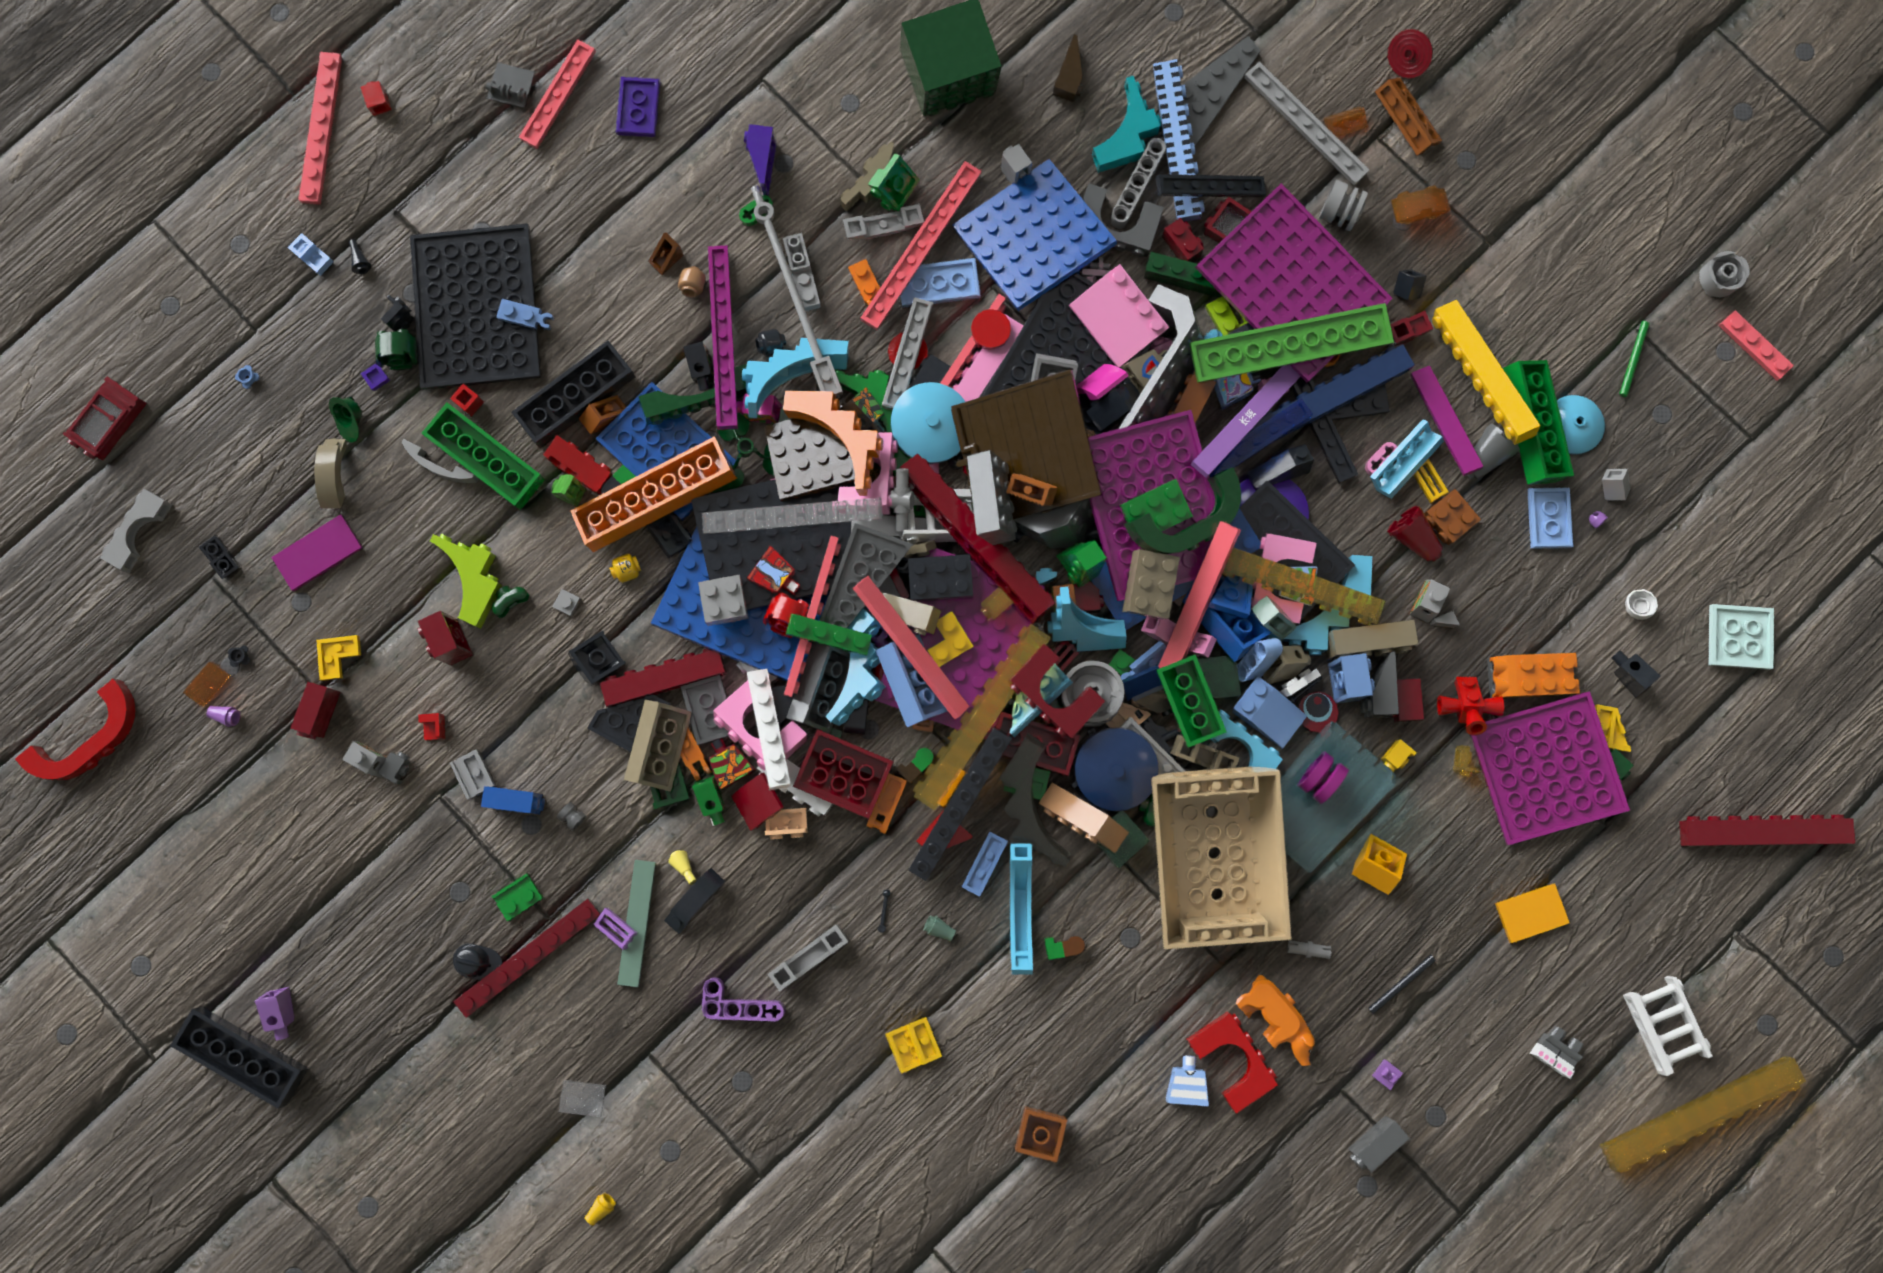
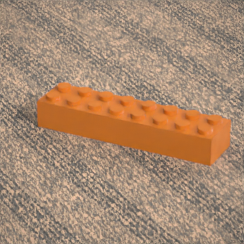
[570,436,737,552]

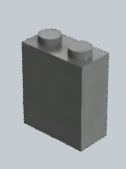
[1348,1116,1410,1172]

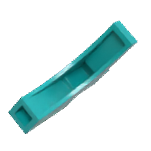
[1092,75,1162,173]

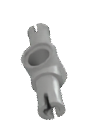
[890,468,914,531]

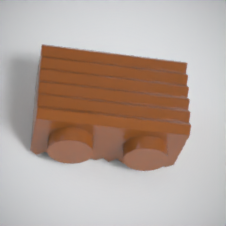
[1007,474,1057,506]

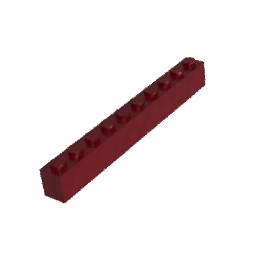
[899,454,1055,624]

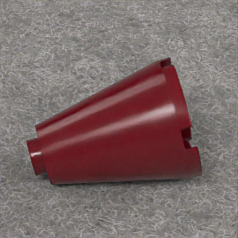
[1387,506,1443,562]

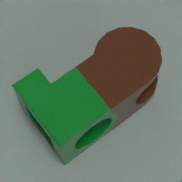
[1044,936,1085,960]

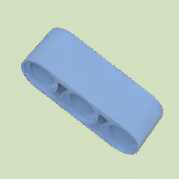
[1235,638,1283,682]

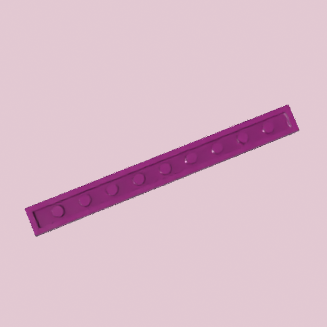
[708,245,738,430]

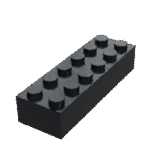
[511,340,636,449]
[170,1007,309,1109]

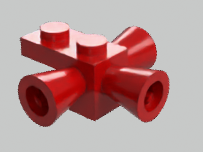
[1437,677,1504,735]

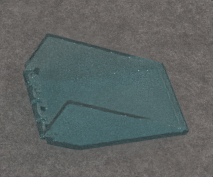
[1280,721,1396,873]

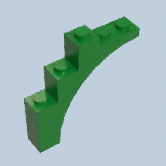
[835,370,911,477]

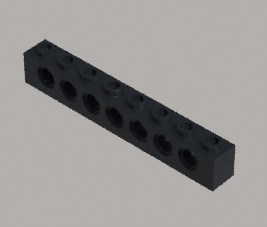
[908,726,1012,881]

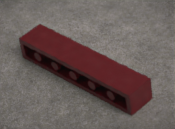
[600,648,727,708]

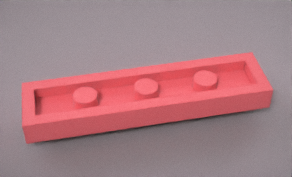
[1719,310,1794,381]

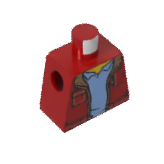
[747,546,800,595]

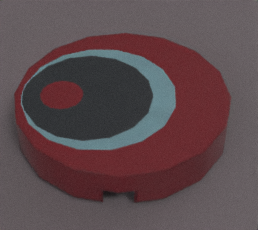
[1297,692,1339,733]

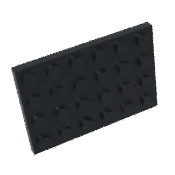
[1239,480,1355,620]

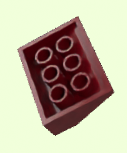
[793,729,893,819]

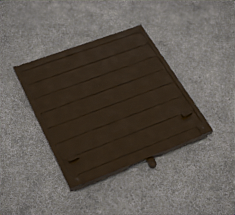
[951,369,1102,520]

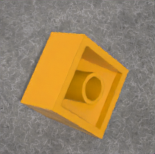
[1352,834,1407,895]

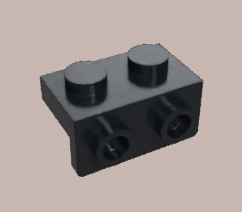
[381,294,414,332]
[645,512,692,559]

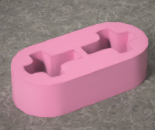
[1365,442,1397,475]

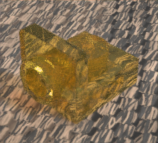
[1453,745,1479,777]

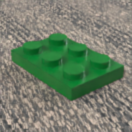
[1119,479,1193,531]

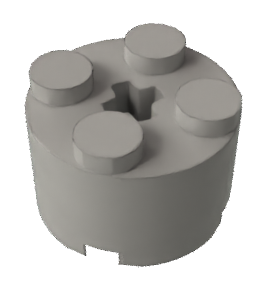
[1699,251,1750,297]

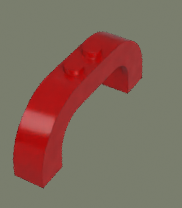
[15,678,135,780]

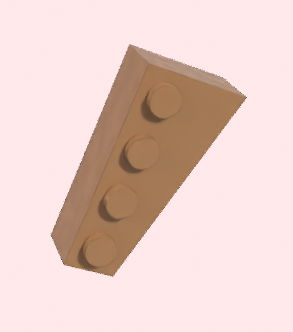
[1039,783,1129,853]

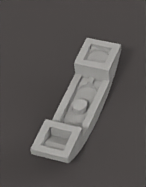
[843,204,924,240]
[402,439,479,483]

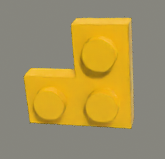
[927,611,973,667]
[316,635,361,681]

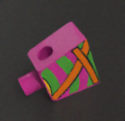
[736,394,783,424]

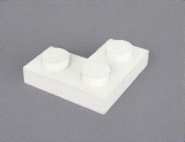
[1280,669,1321,697]

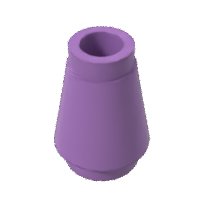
[207,706,240,727]

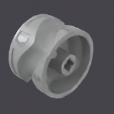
[1061,661,1124,727]

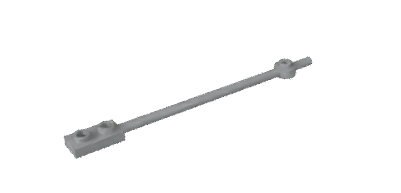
[751,185,843,397]

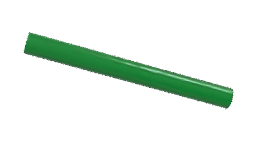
[1619,321,1650,397]

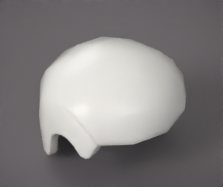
[1625,589,1658,620]

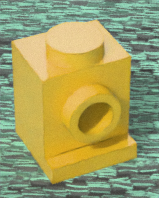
[1381,739,1417,772]

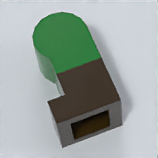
[896,748,934,784]

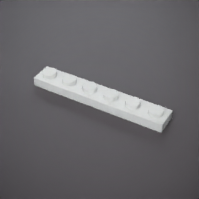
[747,669,790,790]

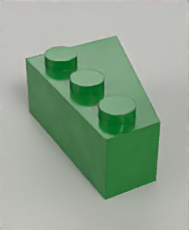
[1056,541,1107,588]

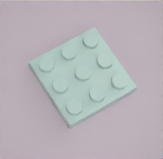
[1709,604,1774,670]

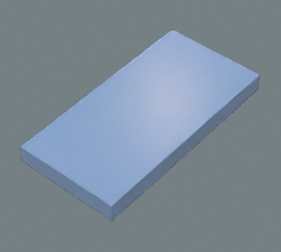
[901,258,980,307]

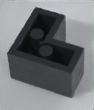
[1086,382,1140,431]

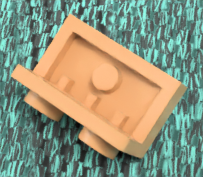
[765,808,808,840]

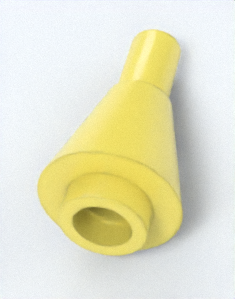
[668,850,697,885]

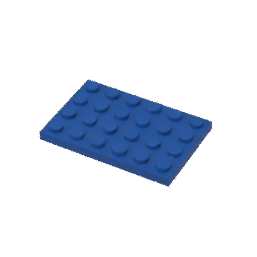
[596,382,736,521]

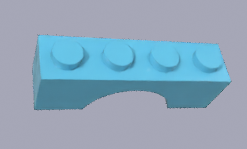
[1210,710,1283,769]

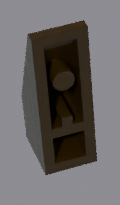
[1053,35,1084,102]

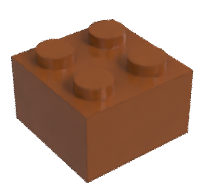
[1015,1106,1067,1162]

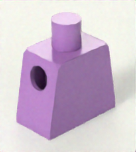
[255,987,294,1040]

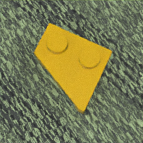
[1595,704,1631,752]

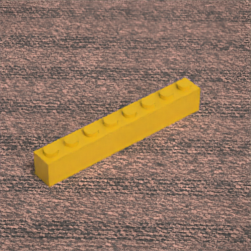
[1432,300,1540,445]

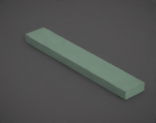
[617,860,656,987]

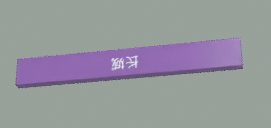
[1190,365,1300,478]

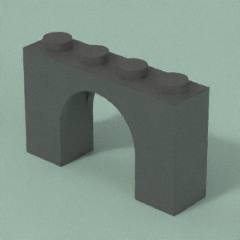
[1083,183,1164,257]

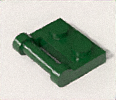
[650,762,690,810]

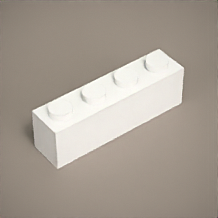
[757,759,833,816]

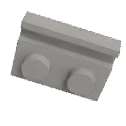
[450,749,496,800]

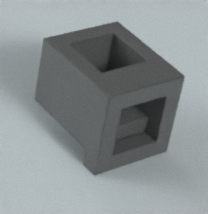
[378,751,411,784]

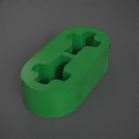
[739,195,773,226]

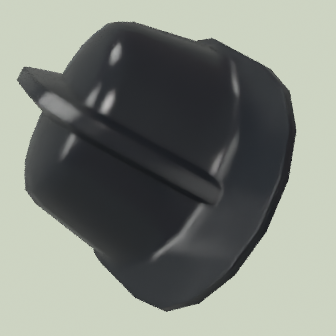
[453,943,502,981]

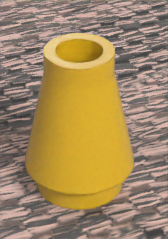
[585,1193,616,1226]

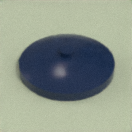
[1075,727,1159,811]

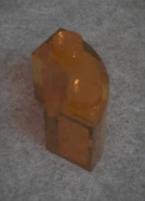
[1391,185,1451,225]

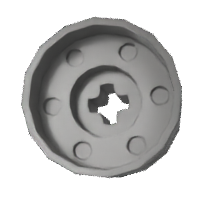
[1319,179,1368,231]

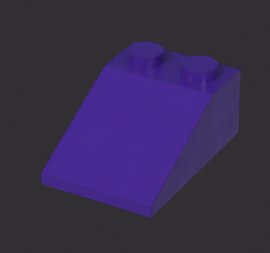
[744,124,777,196]

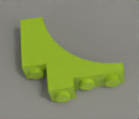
[430,534,502,629]

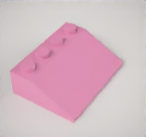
[1069,264,1169,367]

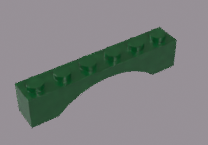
[638,364,747,425]

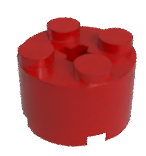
[763,592,809,638]

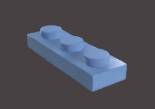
[962,832,1008,896]

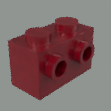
[1162,217,1204,262]

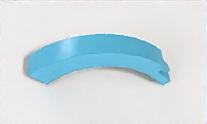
[1010,844,1033,975]

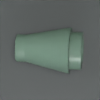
[923,915,956,941]

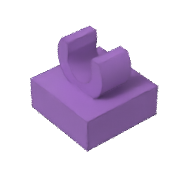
[1372,1059,1403,1090]

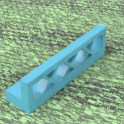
[1370,419,1444,499]

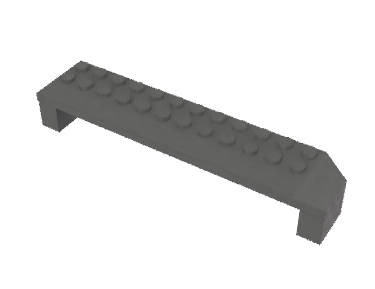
[1014,284,1204,549]

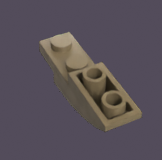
[840,141,895,212]

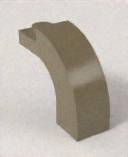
[314,438,347,508]

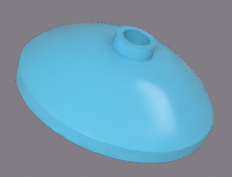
[1557,395,1605,454]

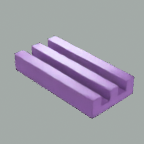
[593,908,638,950]

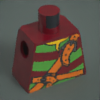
[709,738,756,790]

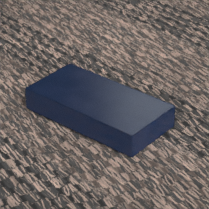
[1122,665,1162,701]

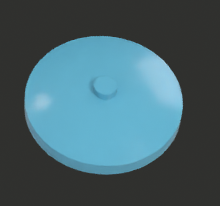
[891,382,965,464]

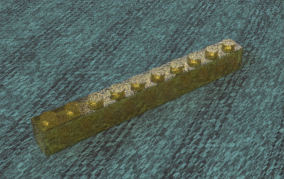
[913,624,1051,811]
[1599,1056,1806,1172]

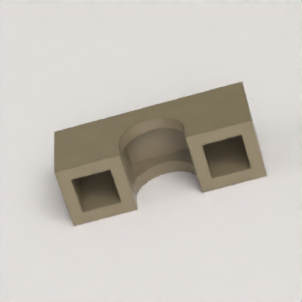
[1170,734,1239,769]

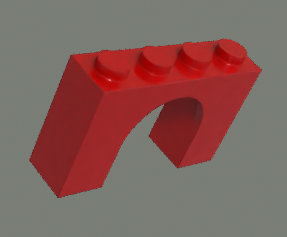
[1186,1012,1278,1113]

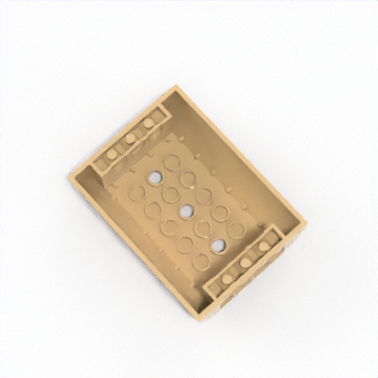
[1152,767,1291,949]

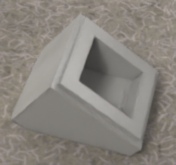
[1430,611,1459,628]

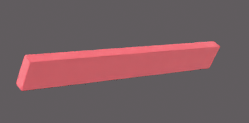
[1158,521,1241,668]
[853,576,969,719]

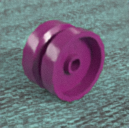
[1297,751,1349,805]

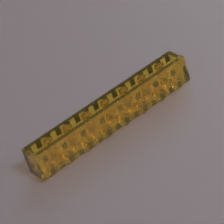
[1222,547,1386,626]

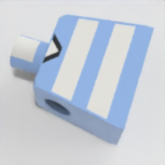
[1166,1055,1209,1106]

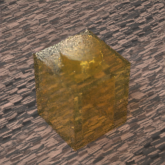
[980,587,1013,620]

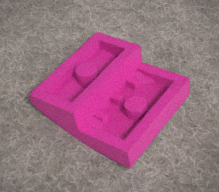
[1076,364,1129,400]

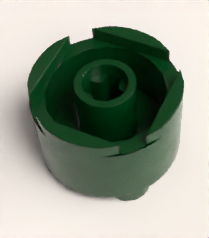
[375,329,417,371]

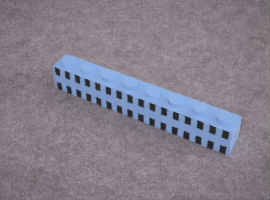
[1153,59,1205,222]

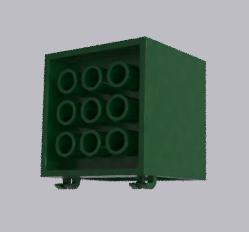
[900,0,1002,116]

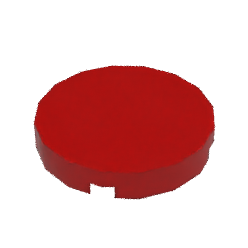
[971,309,1011,350]

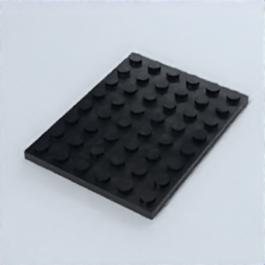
[410,223,541,390]
[982,273,1152,437]
[691,479,855,611]

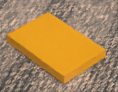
[1495,883,1570,943]

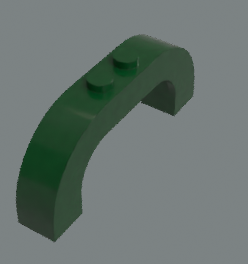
[1124,467,1241,555]

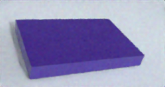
[616,77,660,137]

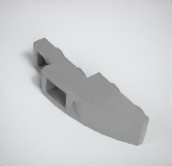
[783,233,821,311]

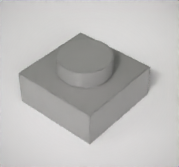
[552,589,581,617]

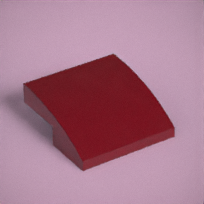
[731,773,784,831]

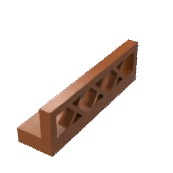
[1375,77,1442,156]

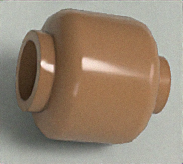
[678,266,706,298]

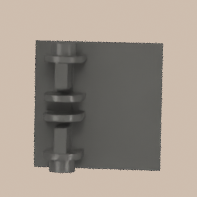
[486,62,535,108]

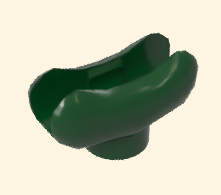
[492,586,529,618]
[1138,791,1155,827]

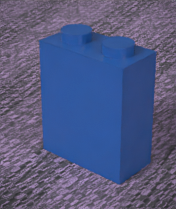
[481,786,545,815]

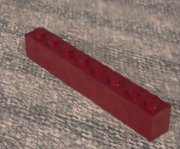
[1679,815,1855,846]

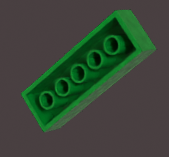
[1502,360,1574,485]
[421,402,546,510]

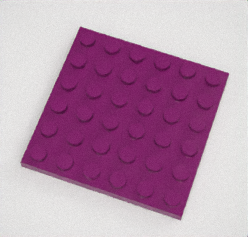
[1470,691,1630,845]

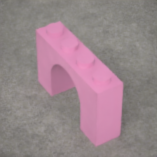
[838,433,898,515]
[1251,533,1317,624]
[713,680,807,771]

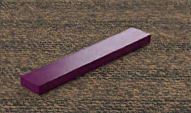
[1410,365,1483,476]

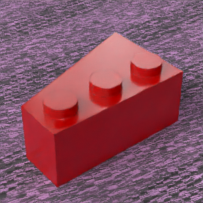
[543,435,612,496]

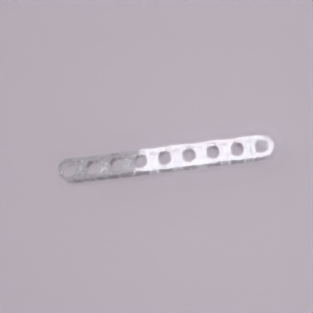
[702,498,883,534]

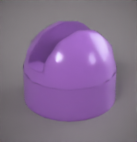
[1589,511,1608,529]

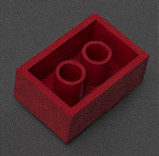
[418,610,473,665]

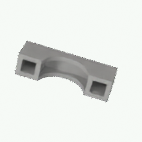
[100,489,173,573]
[768,924,849,991]

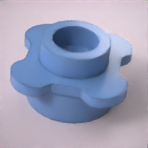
[235,365,260,389]

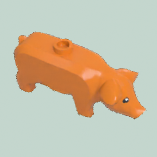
[1236,975,1315,1066]

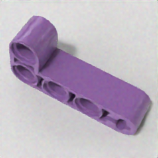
[702,977,786,1021]

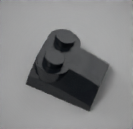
[568,630,626,686]

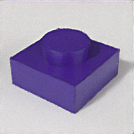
[361,364,390,391]

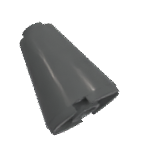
[1466,423,1520,480]

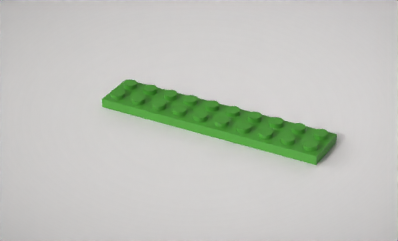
[1189,303,1394,383]

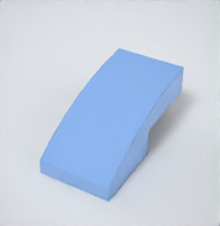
[288,233,334,276]

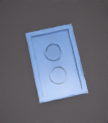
[1527,488,1573,549]

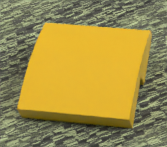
[885,1017,942,1073]

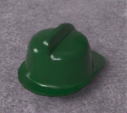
[328,396,362,443]

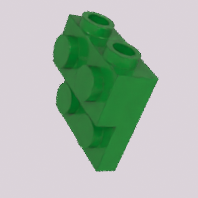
[868,154,920,211]

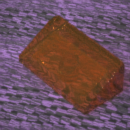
[1323,107,1368,137]
[183,661,231,707]

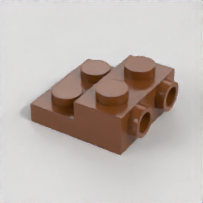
[1424,489,1481,545]

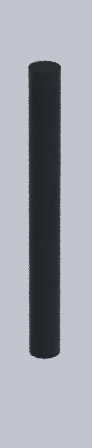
[1368,954,1436,1015]

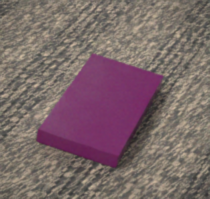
[271,514,363,591]

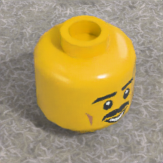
[609,554,641,583]

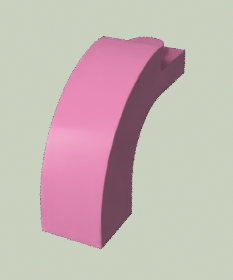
[1141,617,1217,658]

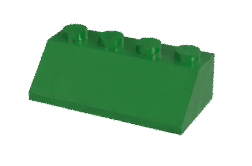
[1157,654,1227,747]

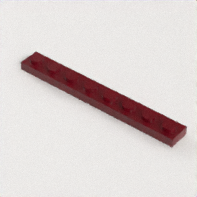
[453,898,601,1018]

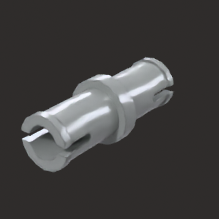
[1287,940,1331,959]

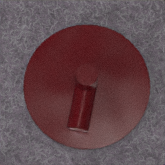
[1388,29,1433,78]

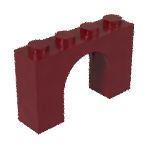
[1008,644,1105,738]

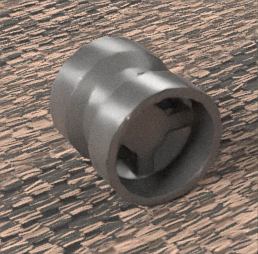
[557,802,586,831]

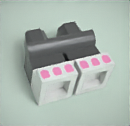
[1530,1026,1584,1078]

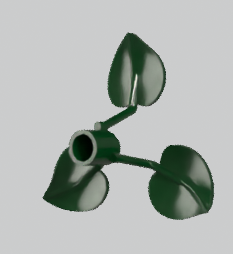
[712,412,775,493]

